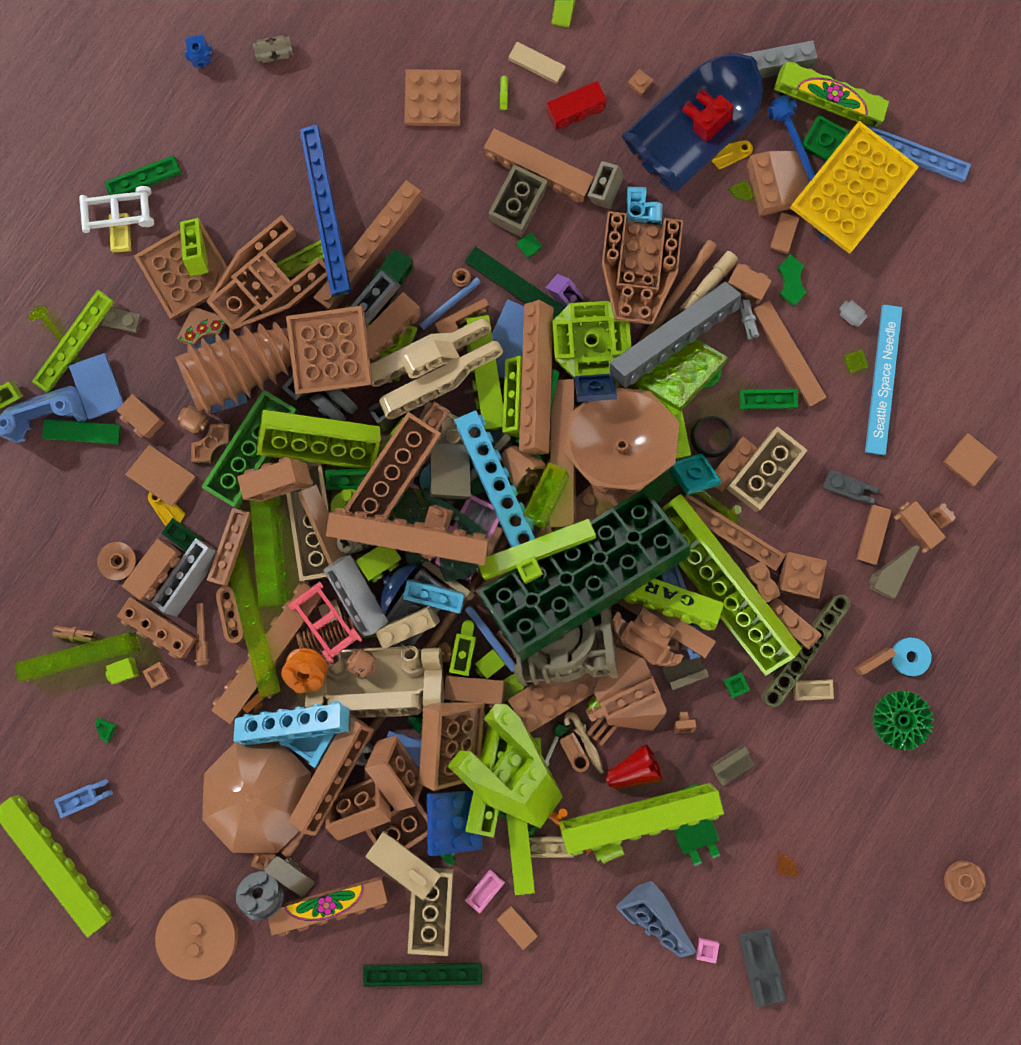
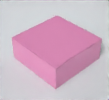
[695,938,719,963]

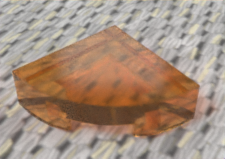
[777,853,798,876]

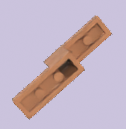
[434,299,489,353]

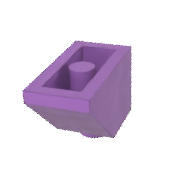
[545,274,587,307]

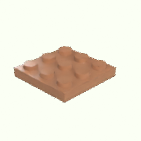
[404,69,461,126]

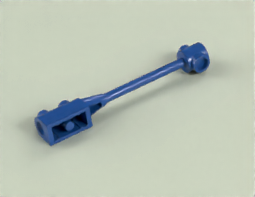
[768,95,829,242]

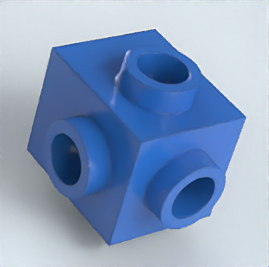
[184,34,213,68]

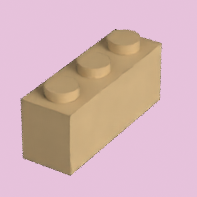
[375,605,440,649]

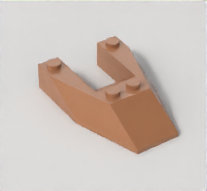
[207,215,328,331]

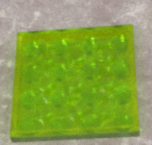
[634,322,728,412]

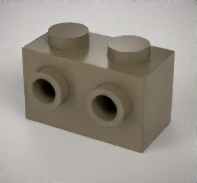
[588,161,624,209]

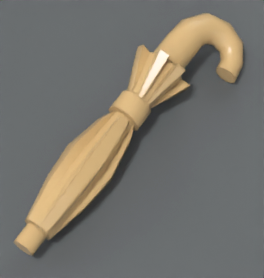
[564,712,604,774]

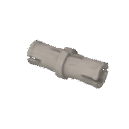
[740,300,760,340]

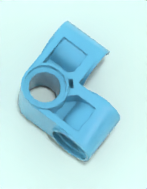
[626,186,663,225]

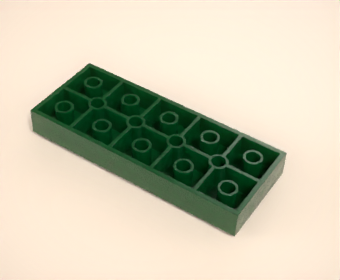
[478,488,691,661]

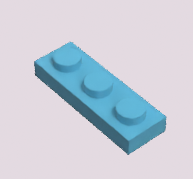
[403,579,465,613]

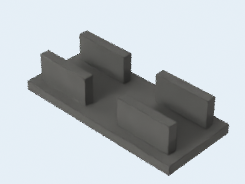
[738,927,787,1007]

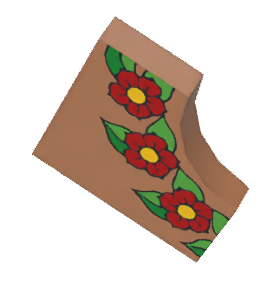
[177,307,227,347]

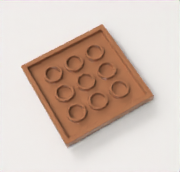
[134,219,228,321]
[286,306,373,395]

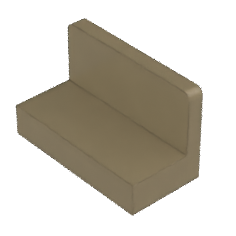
[662,657,709,690]
[710,745,754,786]

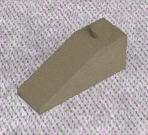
[868,545,920,599]

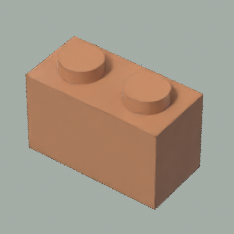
[728,263,772,305]
[117,394,165,439]

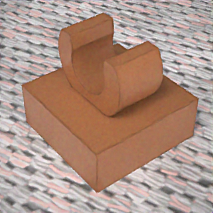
[927,503,956,529]
[674,712,696,734]
[251,853,277,871]

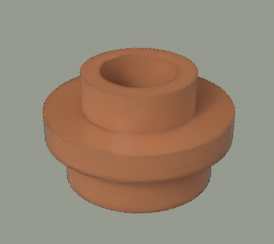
[452,268,471,287]

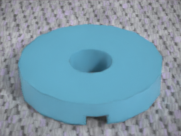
[891,638,931,676]

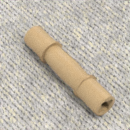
[680,251,738,312]

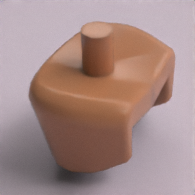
[437,642,453,663]

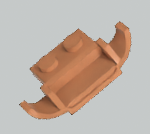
[612,608,684,666]

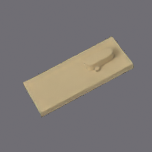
[365,831,441,900]

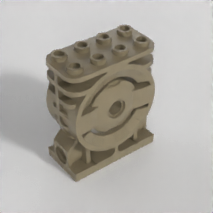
[512,606,619,686]

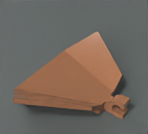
[586,646,667,731]

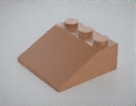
[747,151,809,216]

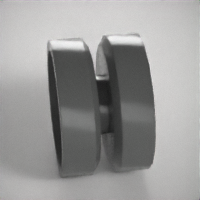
[309,389,358,421]

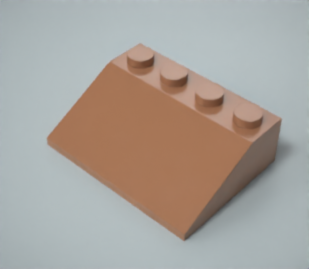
[419,702,484,791]

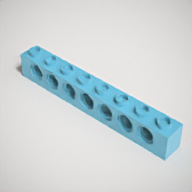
[455,410,536,548]

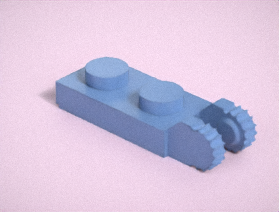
[54,779,113,818]

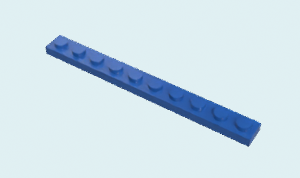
[299,124,351,297]

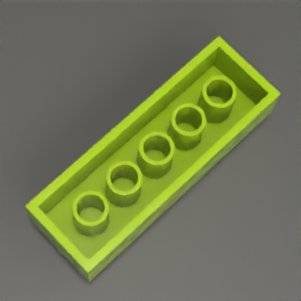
[257,410,381,469]

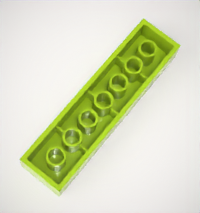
[559,783,724,855]

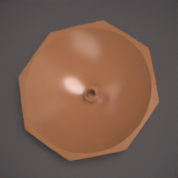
[565,388,679,490]
[202,741,311,853]

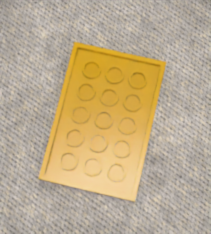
[790,121,919,254]

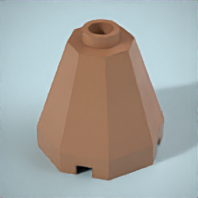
[501,446,548,494]

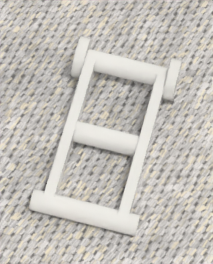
[79,186,154,233]

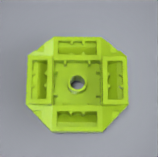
[552,301,631,378]

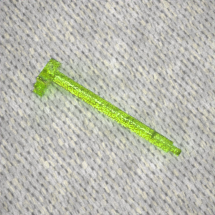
[27,305,82,363]

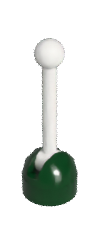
[545,721,570,766]

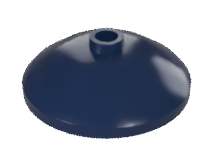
[381,563,418,614]

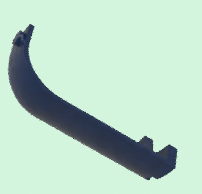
[622,53,763,192]

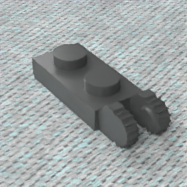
[823,470,880,505]

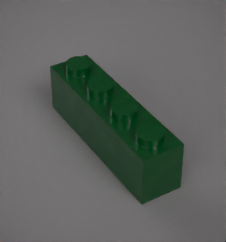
[356,249,414,324]

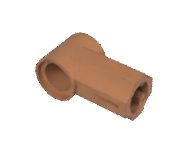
[559,732,589,772]

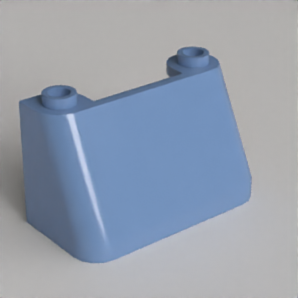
[0,386,89,443]

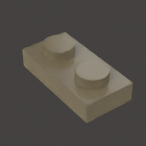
[100,308,142,334]

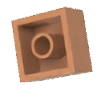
[777,552,827,599]

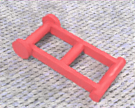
[288,582,363,664]

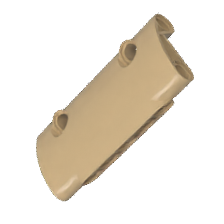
[305,646,444,718]

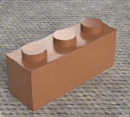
[444,676,507,708]

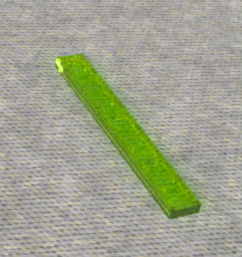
[230,545,281,698]

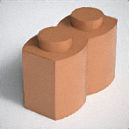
[744,562,780,603]

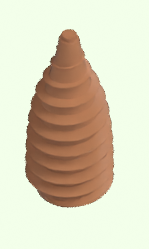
[175,322,292,415]

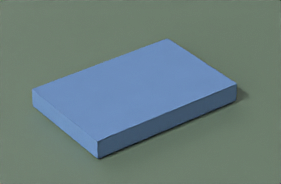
[69,353,124,420]

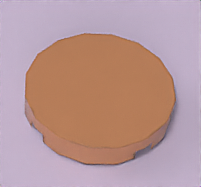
[944,860,986,902]

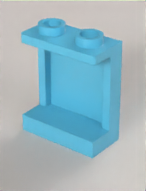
[280,718,337,768]

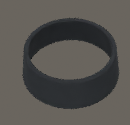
[690,416,732,458]

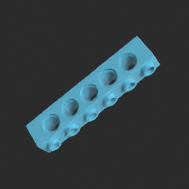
[234,702,349,746]

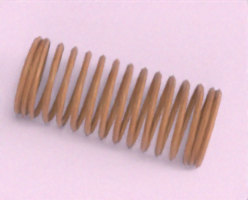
[297,616,358,652]

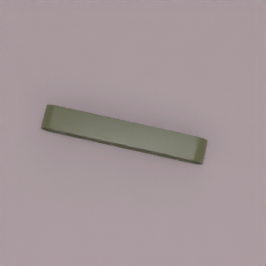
[761,595,850,707]

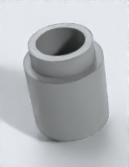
[839,300,868,328]

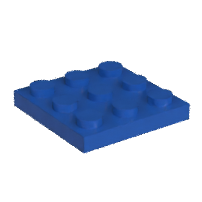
[427,789,482,856]

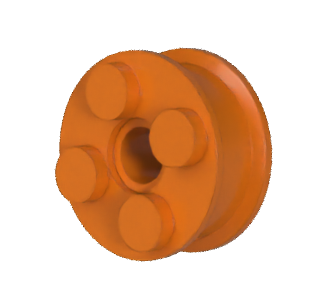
[281,648,329,693]

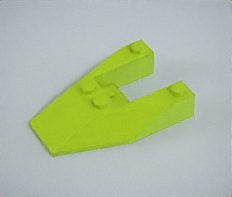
[448,704,563,828]

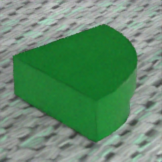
[96,717,117,743]

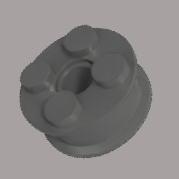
[236,871,284,921]

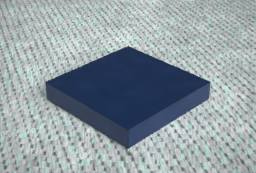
[574,374,617,402]

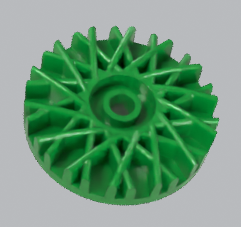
[872,691,934,750]

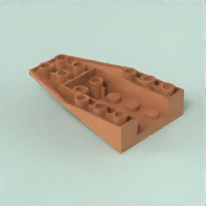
[602,211,683,325]

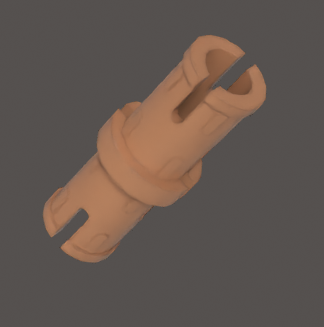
[53,625,95,644]

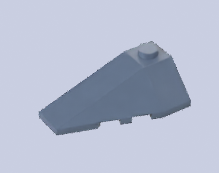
[616,881,696,958]

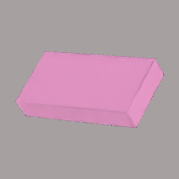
[465,869,505,914]

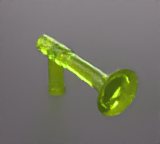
[689,490,742,523]

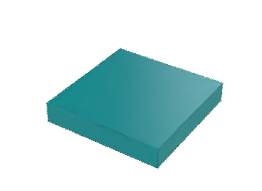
[669,454,721,495]

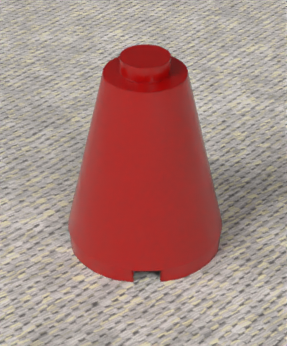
[606,744,663,790]

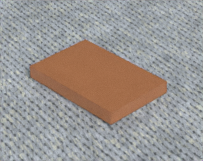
[125,445,196,508]

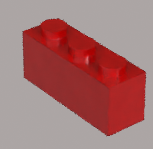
[546,81,607,130]

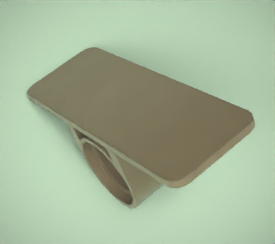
[264,856,314,896]

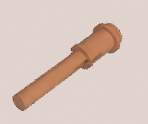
[194,603,210,666]

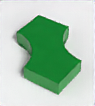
[777,254,807,307]

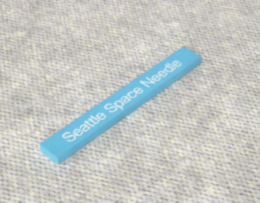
[865,305,902,456]

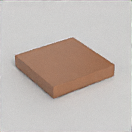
[942,433,998,487]

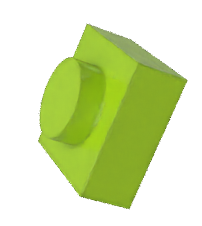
[516,556,544,584]

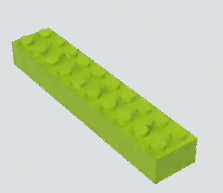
[661,494,802,676]

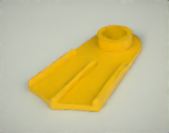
[711,140,753,170]
[148,492,186,526]

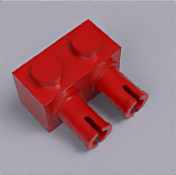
[682,89,734,142]

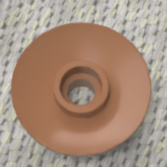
[97,542,136,580]

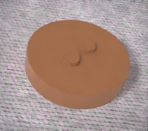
[155,895,238,980]

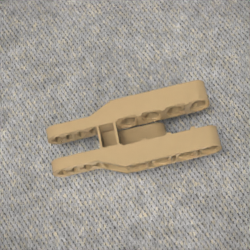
[370,318,503,419]

